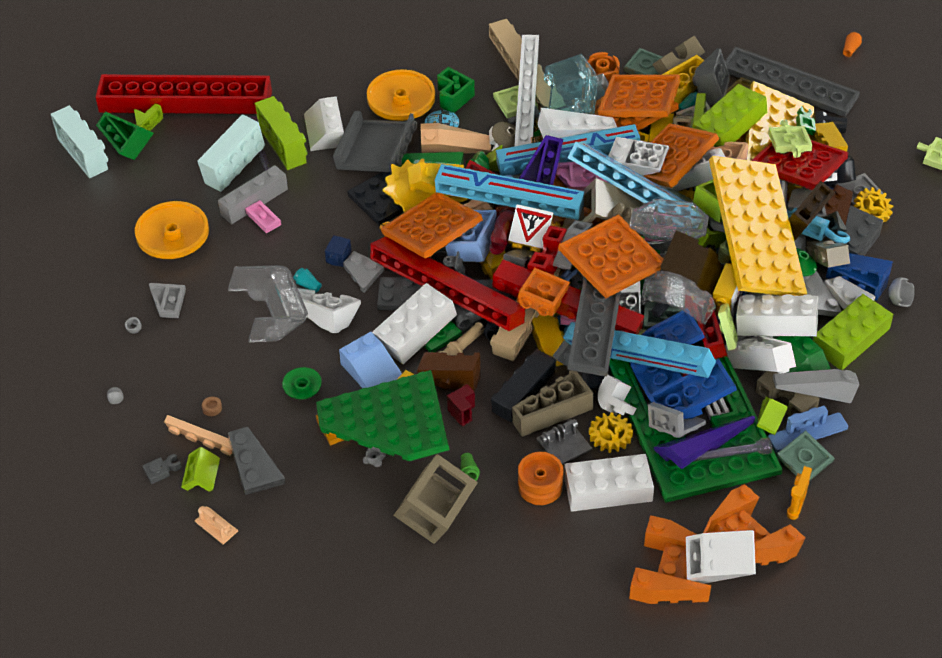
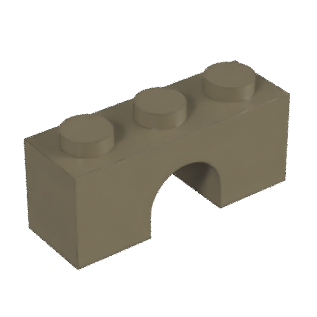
[652,35,705,75]
[805,237,850,268]
[755,371,820,416]

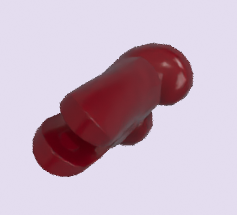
[489,210,514,255]

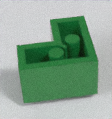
[437,67,475,113]

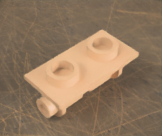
[194,506,238,544]

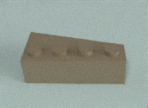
[512,370,593,437]

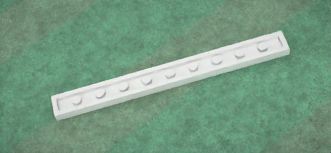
[514,35,539,147]

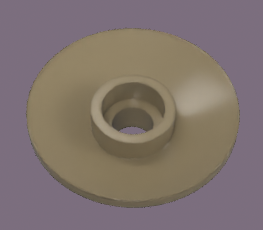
[492,122,516,149]

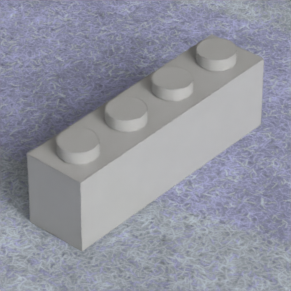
[218,165,288,225]

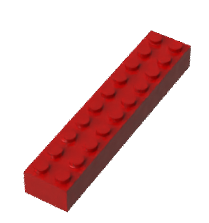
[95,74,272,114]

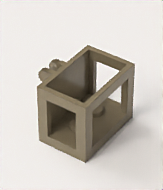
[577,178,643,235]
[393,454,478,544]

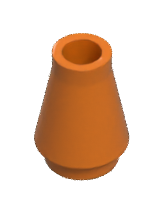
[843,32,862,57]

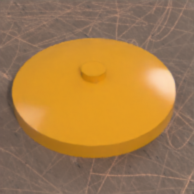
[367,69,435,121]
[135,201,209,259]

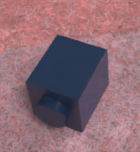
[325,235,352,267]

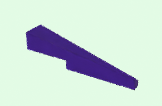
[654,416,755,469]

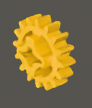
[853,187,893,223]
[589,412,633,453]

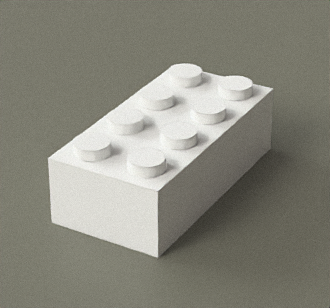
[372,283,457,364]
[736,294,818,336]
[564,454,654,512]

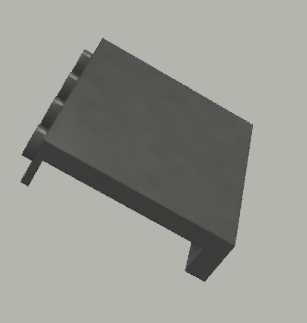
[333,111,417,172]

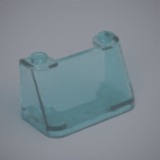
[539,53,598,116]

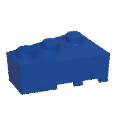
[826,253,893,301]

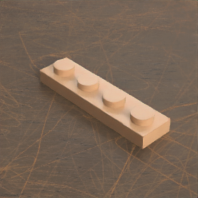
[164,415,233,456]

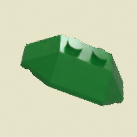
[773,336,831,373]

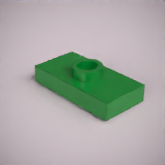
[424,321,462,352]

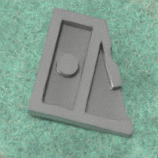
[343,251,385,293]
[149,283,186,318]

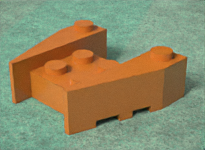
[703,484,805,566]
[629,515,711,604]

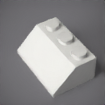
[304,97,344,151]

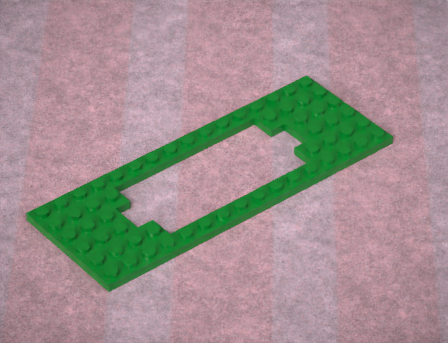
[571,266,782,503]

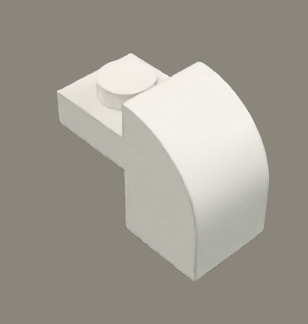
[598,374,637,415]

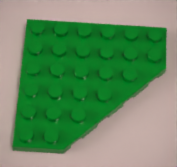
[316,370,450,461]

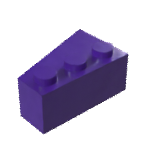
[519,135,564,185]

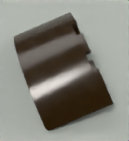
[661,231,725,303]

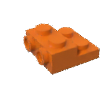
[517,268,570,317]

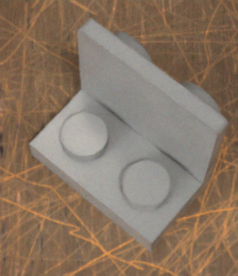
[648,402,706,438]

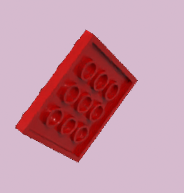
[751,140,848,190]

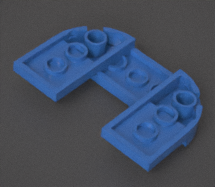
[630,308,737,419]

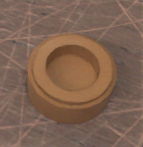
[202,396,222,416]

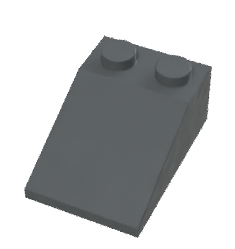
[692,48,730,105]

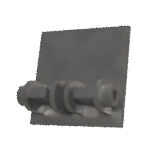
[537,419,592,465]

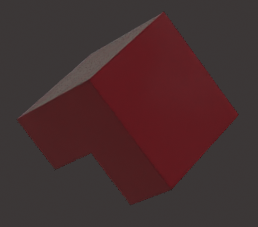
[447,384,475,426]

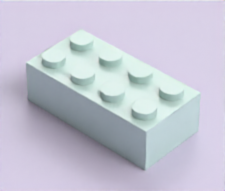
[51,105,108,178]
[198,114,265,192]

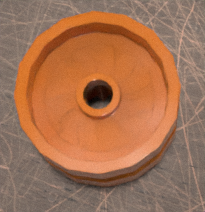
[518,452,563,505]

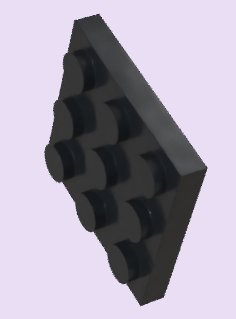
[347,172,403,226]

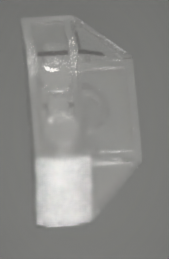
[629,199,709,241]

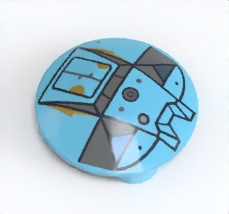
[425,110,459,127]

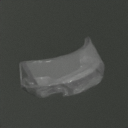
[641,271,716,324]

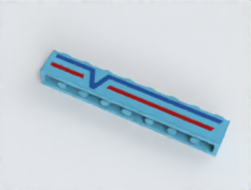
[496,124,640,176]
[568,142,705,229]
[435,164,584,220]
[563,322,716,378]

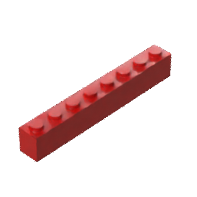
[492,259,645,334]

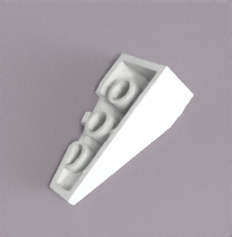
[281,288,361,333]

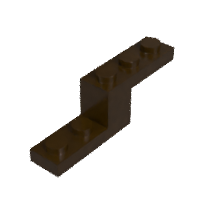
[788,181,835,241]

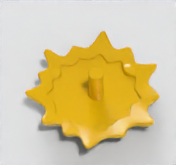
[382,159,432,213]

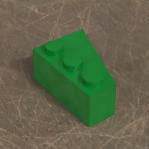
[96,111,154,160]

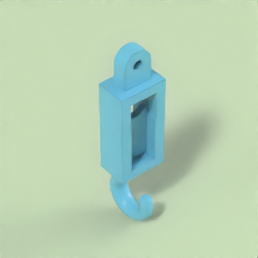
[787,208,850,244]

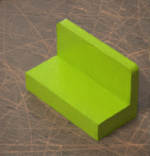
[181,447,220,492]

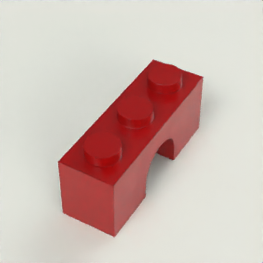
[528,226,567,275]

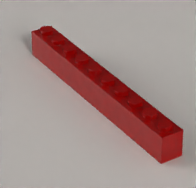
[370,236,526,331]

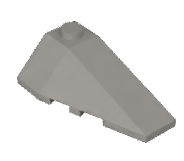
[772,369,860,403]

